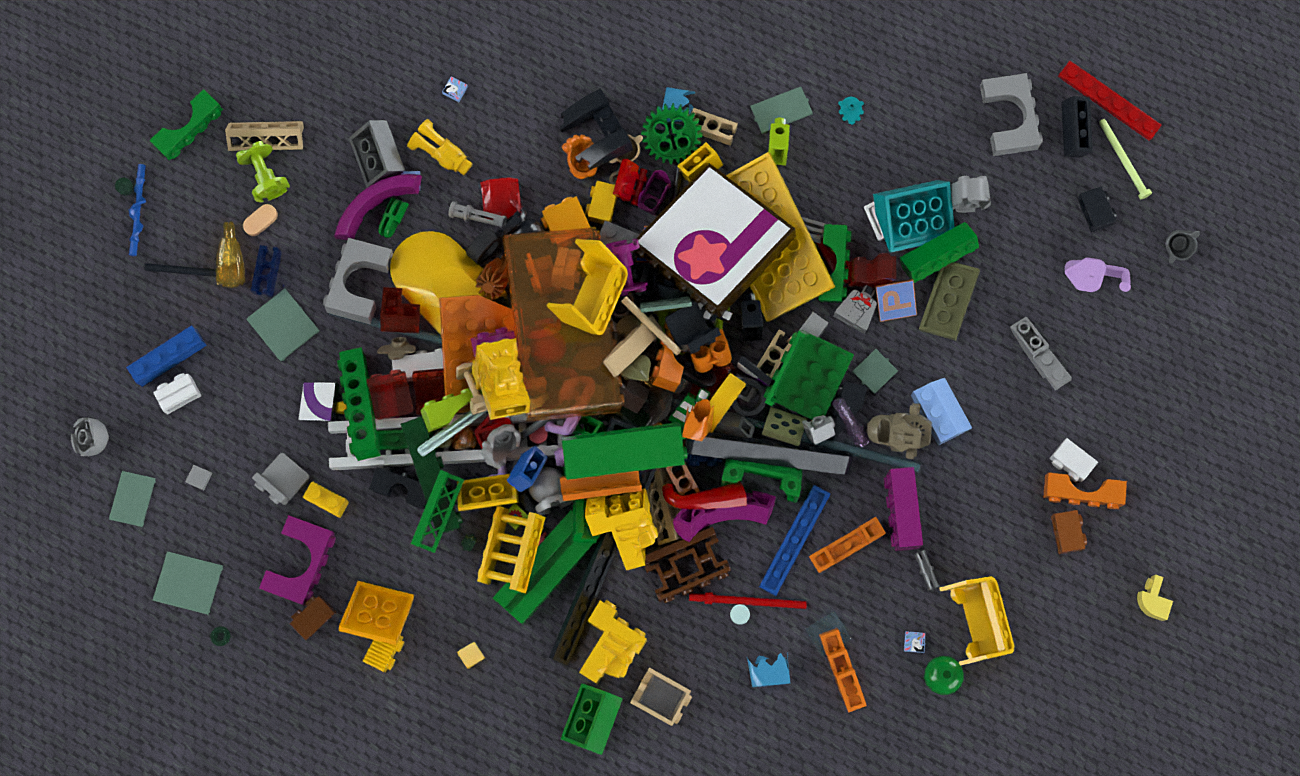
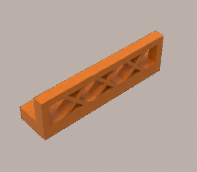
[560,471,642,501]

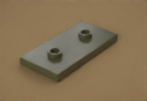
[919,262,980,341]

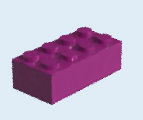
[884,467,923,551]

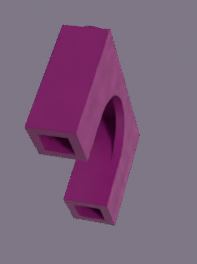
[259,515,336,606]

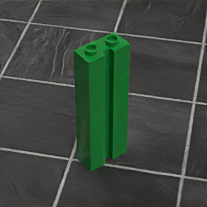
[561,423,687,480]
[493,510,601,625]

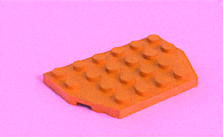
[439,295,519,413]

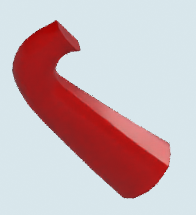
[662,482,747,509]

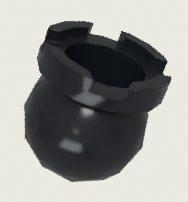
[496,206,545,255]

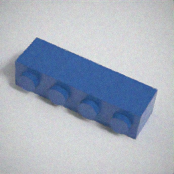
[126,325,207,387]

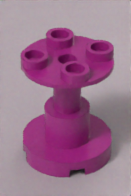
[606,239,648,297]

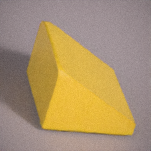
[457,642,485,669]

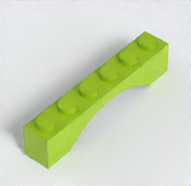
[421,370,528,432]

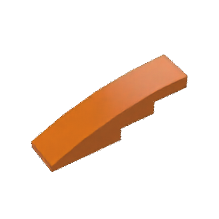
[819,628,867,713]

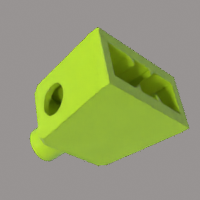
[768,117,790,166]

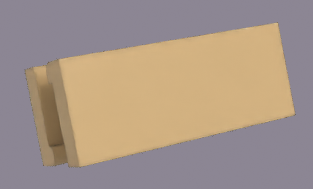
[692,108,738,146]
[757,329,792,378]

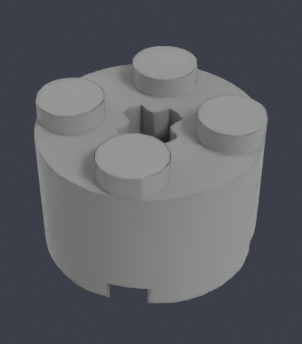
[950,176,991,213]

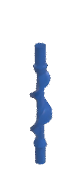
[129,164,146,256]

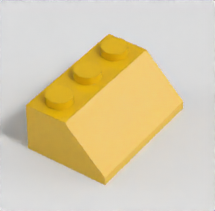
[457,474,519,511]

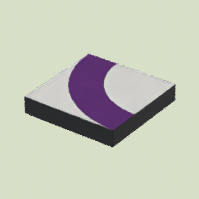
[737,357,773,391]
[299,382,339,422]

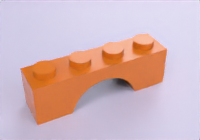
[651,311,684,392]
[1043,473,1127,509]

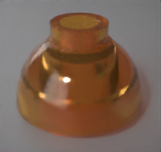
[452,426,477,450]

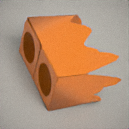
[682,399,714,441]

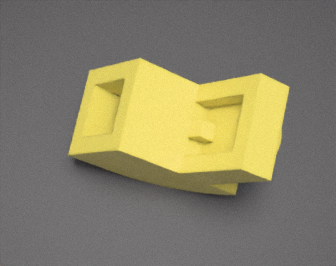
[1137,575,1173,621]

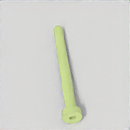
[1099,119,1152,200]

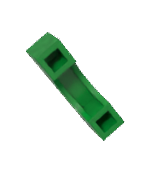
[149,89,223,161]
[819,224,852,303]

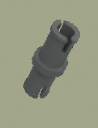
[914,550,940,591]

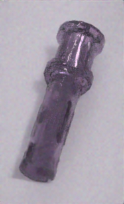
[833,398,870,447]

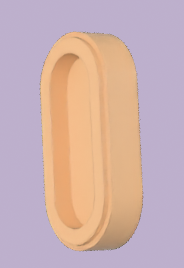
[243,204,278,236]

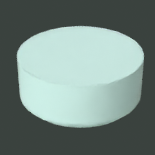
[730,605,750,625]

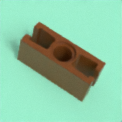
[663,464,700,495]

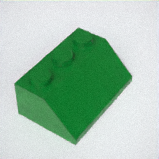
[561,683,623,755]

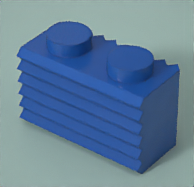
[507,446,548,492]

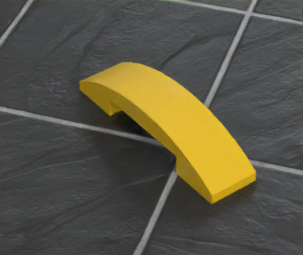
[709,373,746,433]

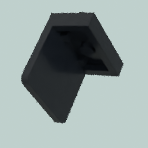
[665,302,721,354]

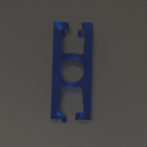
[251,245,282,298]

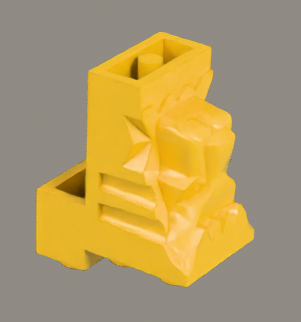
[472,338,530,420]
[585,488,658,570]
[579,600,647,684]

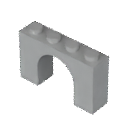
[980,73,1043,156]
[323,238,393,324]

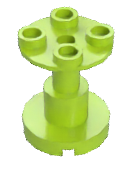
[236,141,290,202]

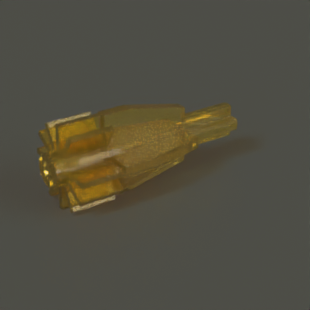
[216,221,245,288]

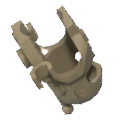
[867,403,932,459]

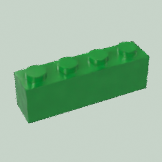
[900,222,979,283]

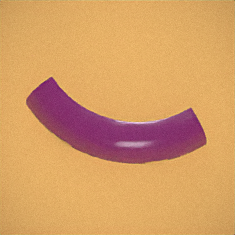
[334,174,422,240]
[673,491,776,542]

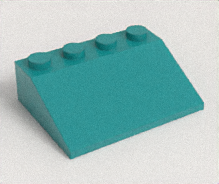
[873,180,954,252]

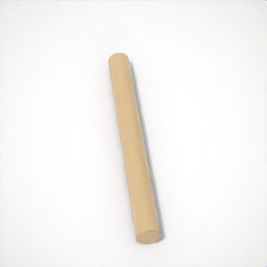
[621,296,682,355]

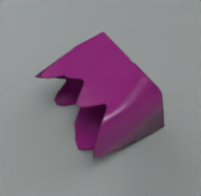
[638,170,671,216]

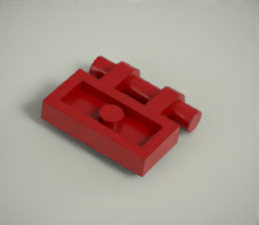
[613,159,647,206]

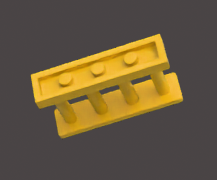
[477,506,546,593]

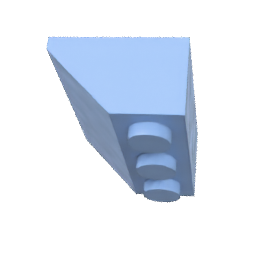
[911,378,972,446]

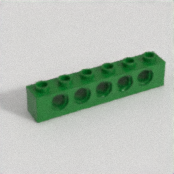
[337,347,381,461]

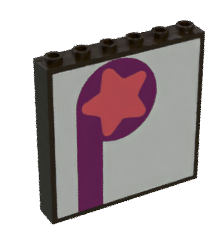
[634,163,796,318]

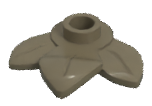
[377,337,416,360]

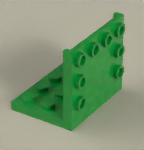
[764,330,854,420]

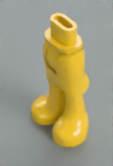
[407,119,473,175]

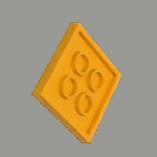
[339,581,414,645]

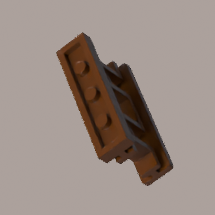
[644,527,731,604]

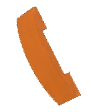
[809,517,886,573]

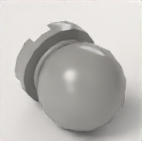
[529,466,573,515]

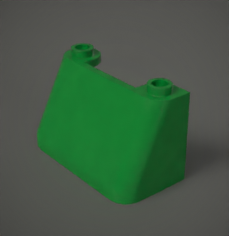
[721,459,802,503]

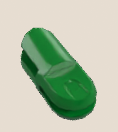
[378,197,409,238]

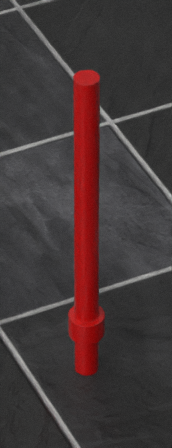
[689,592,807,609]

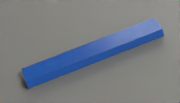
[759,485,830,596]

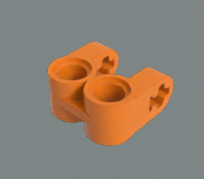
[689,329,732,373]

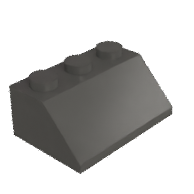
[349,120,405,188]

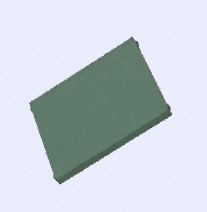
[247,289,320,362]
[640,296,692,313]
[153,551,223,615]

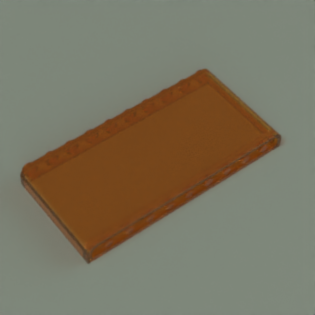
[503,227,625,422]

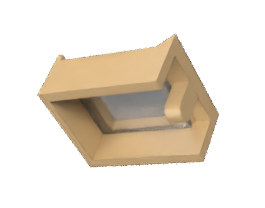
[630,668,692,726]

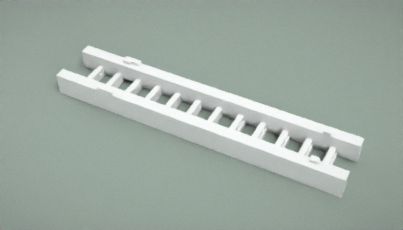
[328,410,569,470]

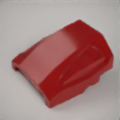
[480,178,521,220]

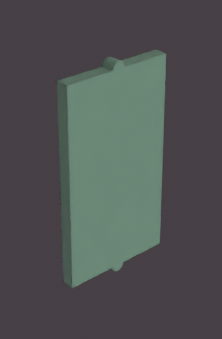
[750,87,813,134]

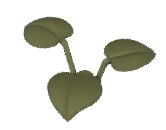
[571,314,651,381]

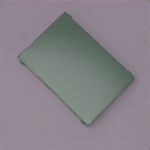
[109,471,156,527]

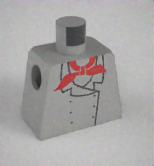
[833,285,877,334]

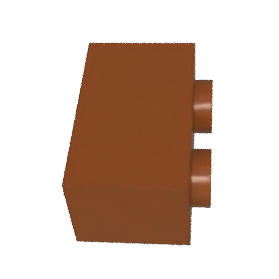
[1051,510,1087,554]

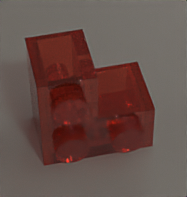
[849,253,896,287]
[380,287,420,333]

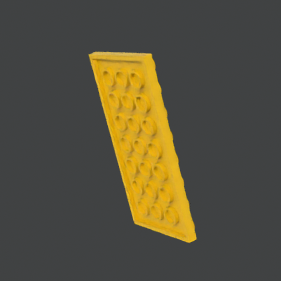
[726,152,835,322]

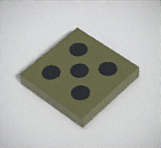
[762,407,807,446]

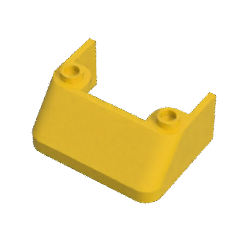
[547,239,628,335]
[940,576,1014,665]

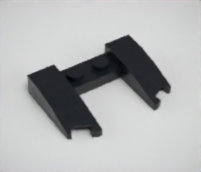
[560,88,633,170]

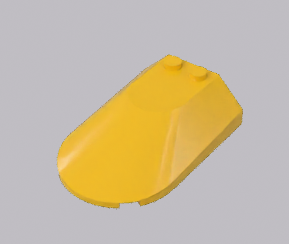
[390,231,507,335]

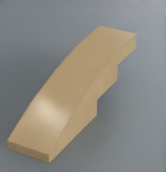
[603,314,663,377]

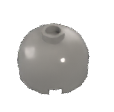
[71,418,109,456]

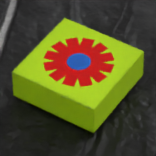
[507,503,528,530]

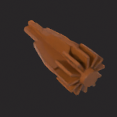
[476,252,513,299]

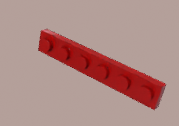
[1058,61,1161,141]

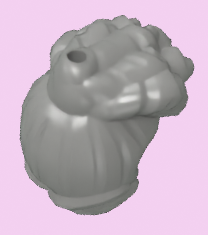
[481,424,521,469]

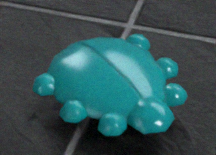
[838,97,864,125]

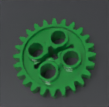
[641,103,703,164]

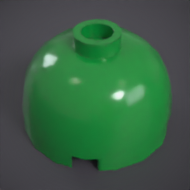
[924,656,964,695]

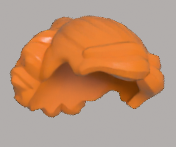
[562,134,598,179]

